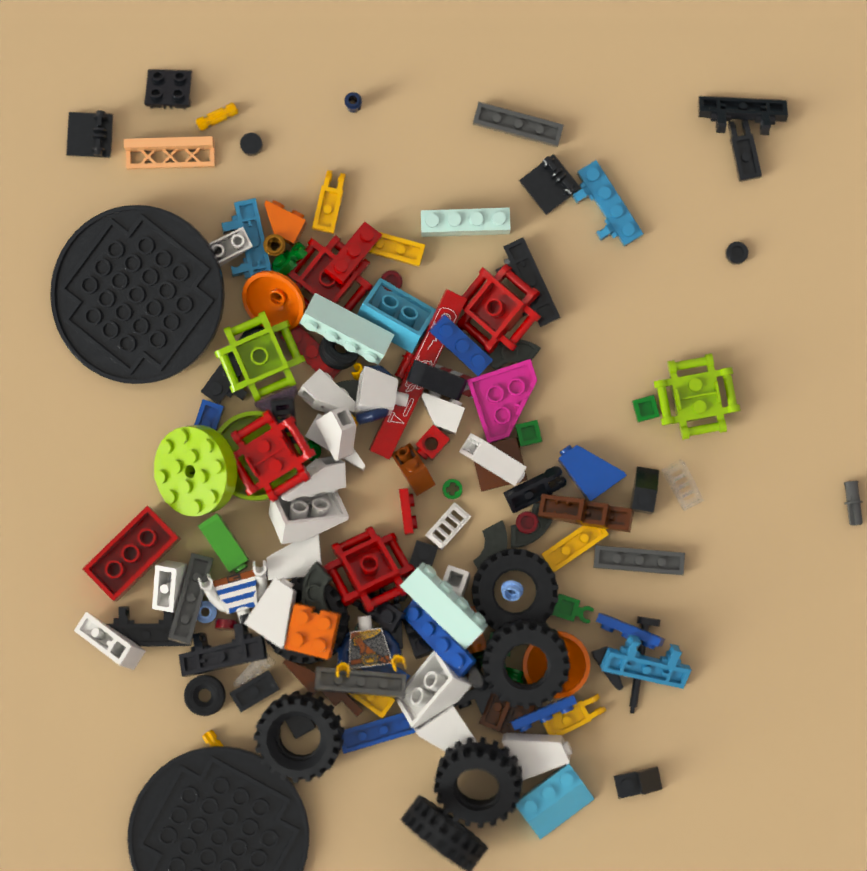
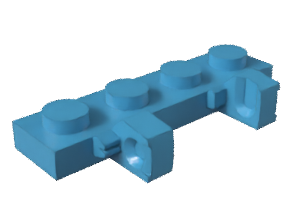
[572,160,643,247]
[221,198,272,279]
[600,635,692,689]

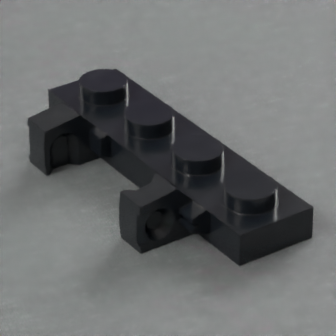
[698,96,788,135]
[496,237,561,327]
[200,325,265,405]
[107,606,192,646]
[179,623,268,677]

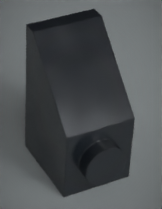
[630,466,659,514]

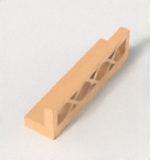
[124,136,215,170]

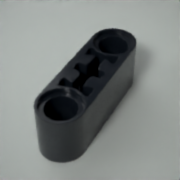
[406,359,468,401]

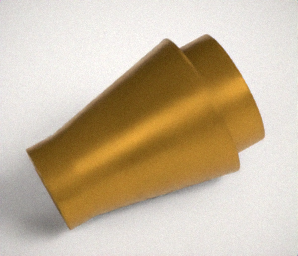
[263,234,286,256]

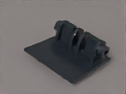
[144,69,192,110]
[66,111,113,158]
[519,154,581,215]

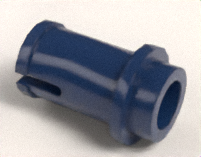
[344,92,362,113]

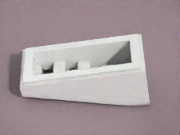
[425,502,471,550]

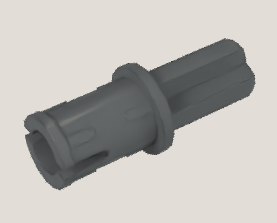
[844,481,863,526]

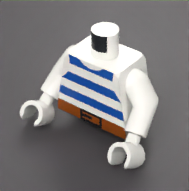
[198,560,268,623]

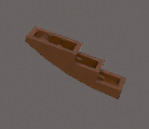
[538,494,634,532]
[283,660,364,717]

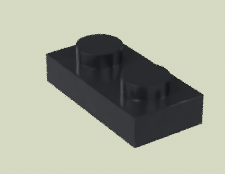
[230,670,280,712]

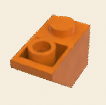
[264,200,307,246]

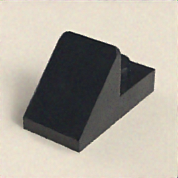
[453,685,491,715]
[613,767,662,799]

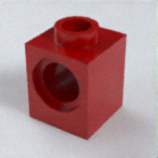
[416,424,450,461]

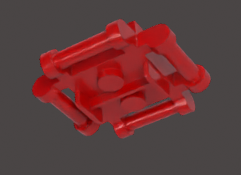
[287,235,373,311]
[456,264,541,354]
[230,410,316,502]
[324,526,415,613]

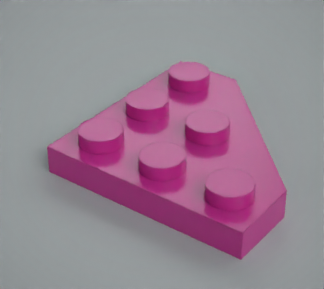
[467,359,538,443]

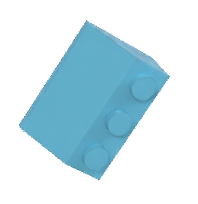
[357,278,436,353]
[516,763,594,840]

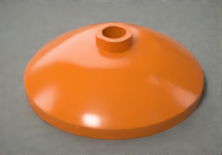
[242,271,305,332]
[522,631,590,698]

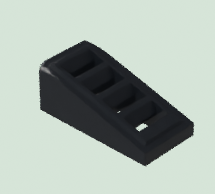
[271,396,297,444]
[591,646,624,691]

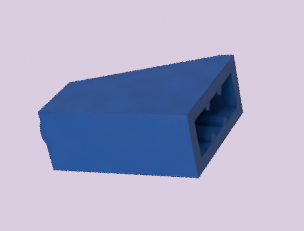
[558,445,627,502]

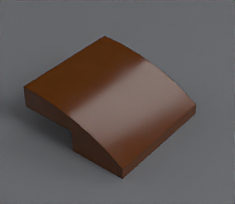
[474,437,528,492]
[479,692,536,734]

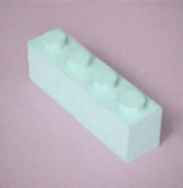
[421,208,511,237]
[299,293,395,364]
[400,562,488,649]

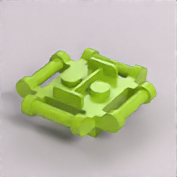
[214,311,306,402]
[654,353,741,440]

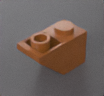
[392,443,436,496]

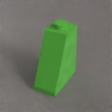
[198,513,250,574]

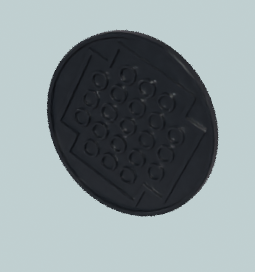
[50,205,225,384]
[127,746,309,871]

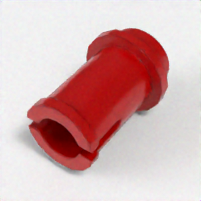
[394,351,414,379]

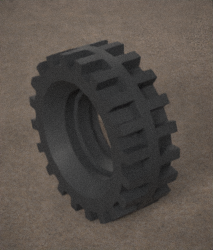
[472,549,559,630]
[266,577,350,664]
[483,618,570,709]
[254,691,344,783]
[434,737,523,828]
[401,795,488,871]

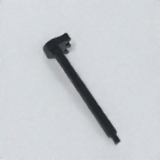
[629,616,660,714]

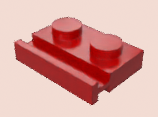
[399,488,418,535]

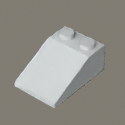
[268,491,349,544]
[394,651,472,728]

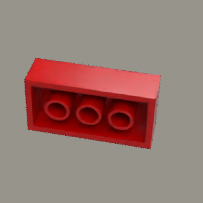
[82,506,181,602]

